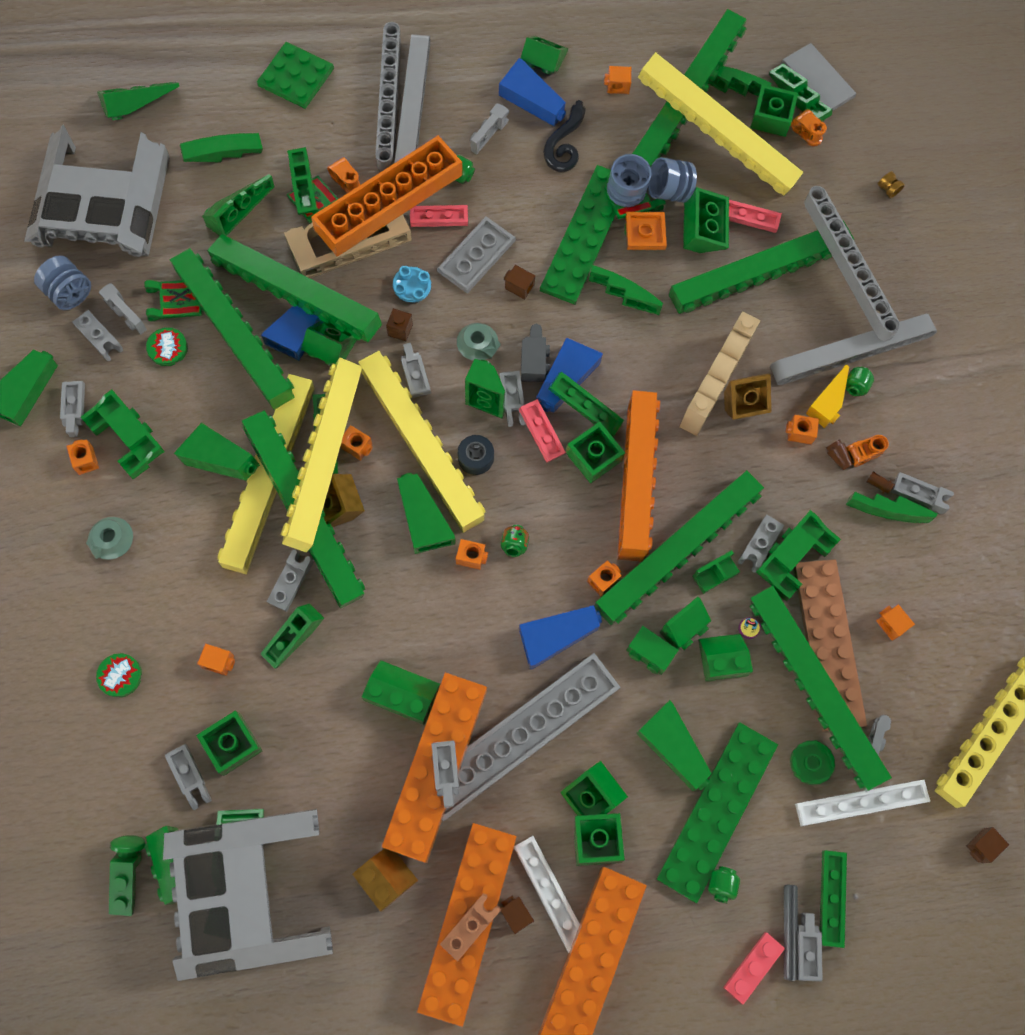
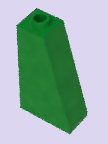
[0,349,58,427]
[174,423,260,481]
[397,473,456,554]
[636,700,712,791]

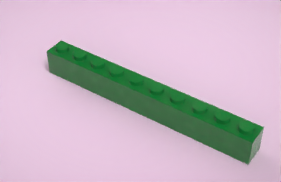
[632,9,747,167]
[669,220,854,314]
[207,234,382,342]
[169,248,295,410]
[242,410,366,609]
[594,470,764,625]
[749,586,892,792]

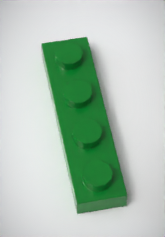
[548,371,624,437]
[820,850,847,948]

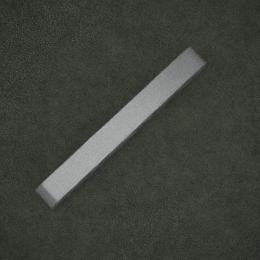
[376,22,401,172]
[395,34,430,163]
[804,186,900,341]
[770,314,937,385]

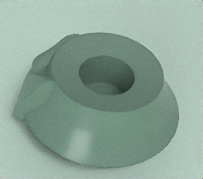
[457,323,501,361]
[86,517,133,560]

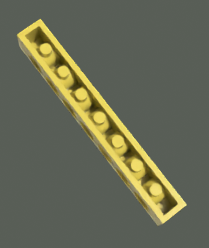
[935,656,1025,808]

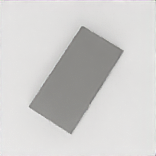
[781,43,857,111]
[437,216,516,294]

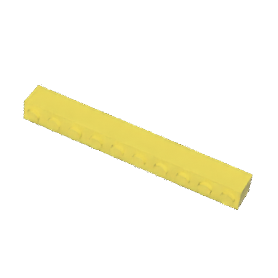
[638,52,803,196]
[358,351,486,533]
[281,358,362,552]
[218,374,315,575]

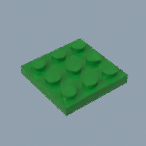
[257,42,334,109]

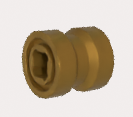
[878,171,905,198]

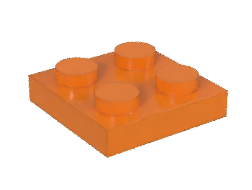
[625,212,667,250]

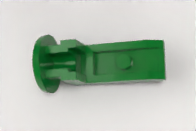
[109,835,146,916]

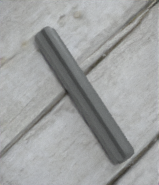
[784,885,798,981]

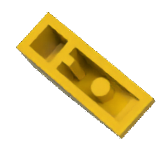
[806,365,849,428]

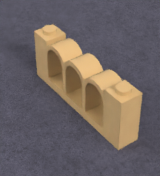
[284,214,411,278]
[680,311,761,436]

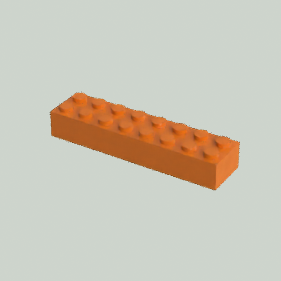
[311,135,462,257]
[617,390,660,562]
[382,672,487,864]
[417,823,517,1027]
[538,867,647,1035]

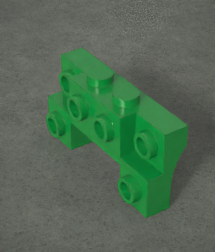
[81,389,165,480]
[756,510,841,602]

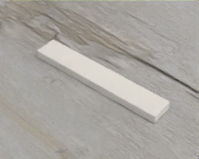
[795,780,931,826]
[514,836,580,953]

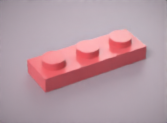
[729,200,782,233]
[410,205,468,227]
[518,399,566,463]
[723,932,785,1005]

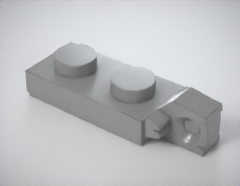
[401,343,431,398]
[60,381,85,437]
[432,740,459,808]
[797,913,822,982]

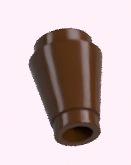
[826,439,853,470]

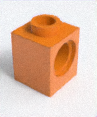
[604,66,631,94]
[786,415,819,445]
[340,425,373,461]
[66,439,99,475]
[456,539,489,570]
[587,560,622,597]
[876,604,915,641]
[197,643,235,676]

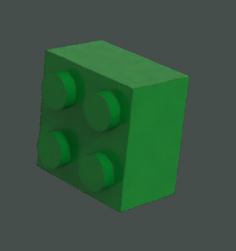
[750,84,798,137]
[566,422,625,484]
[196,710,263,776]

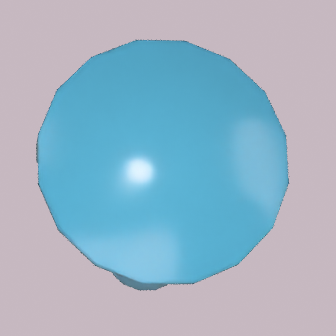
[392,266,431,303]

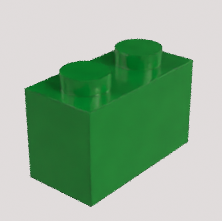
[626,626,679,675]

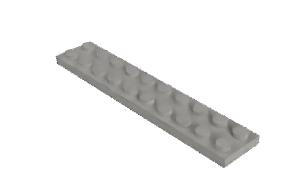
[442,653,621,821]

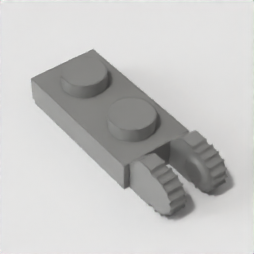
[499,371,525,427]
[868,715,892,756]
[165,744,212,810]

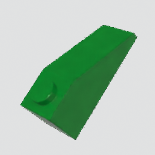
[261,604,324,669]

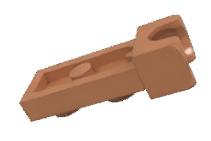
[440,893,501,961]

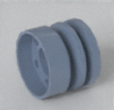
[607,154,652,207]
[648,157,697,203]
[34,255,91,310]

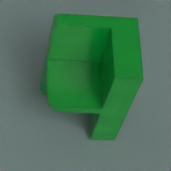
[692,550,740,594]

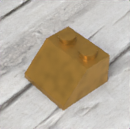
[724,373,772,420]
[323,474,365,527]
[352,848,418,912]

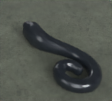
[544,100,586,172]

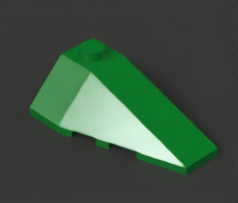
[97,82,180,120]
[202,174,275,236]

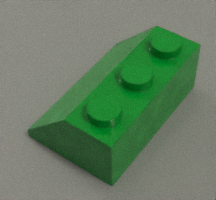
[683,187,729,253]
[465,359,505,419]
[361,660,441,725]
[145,826,197,905]

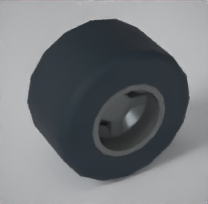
[457,435,494,475]

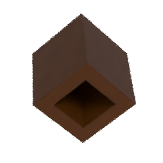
[504,265,536,300]
[386,308,413,342]
[966,827,1009,863]
[501,895,534,934]

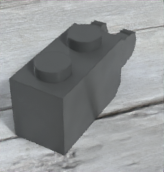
[521,323,550,382]

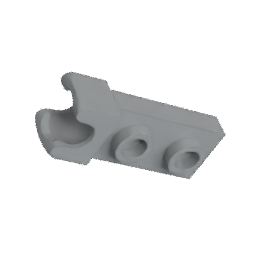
[470,103,509,155]
[99,283,147,335]
[72,310,123,361]
[891,472,954,514]
[738,514,784,573]
[266,550,314,612]

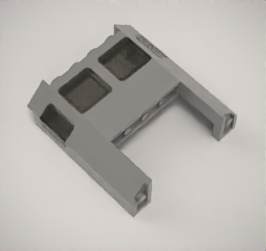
[24,124,170,257]
[163,809,333,981]

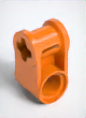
[791,109,827,146]
[327,157,360,193]
[846,435,889,467]

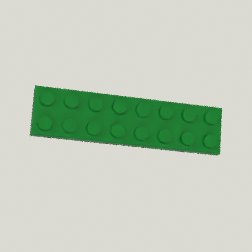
[540,165,616,305]
[656,722,778,904]

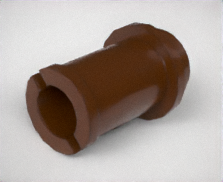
[866,471,895,494]

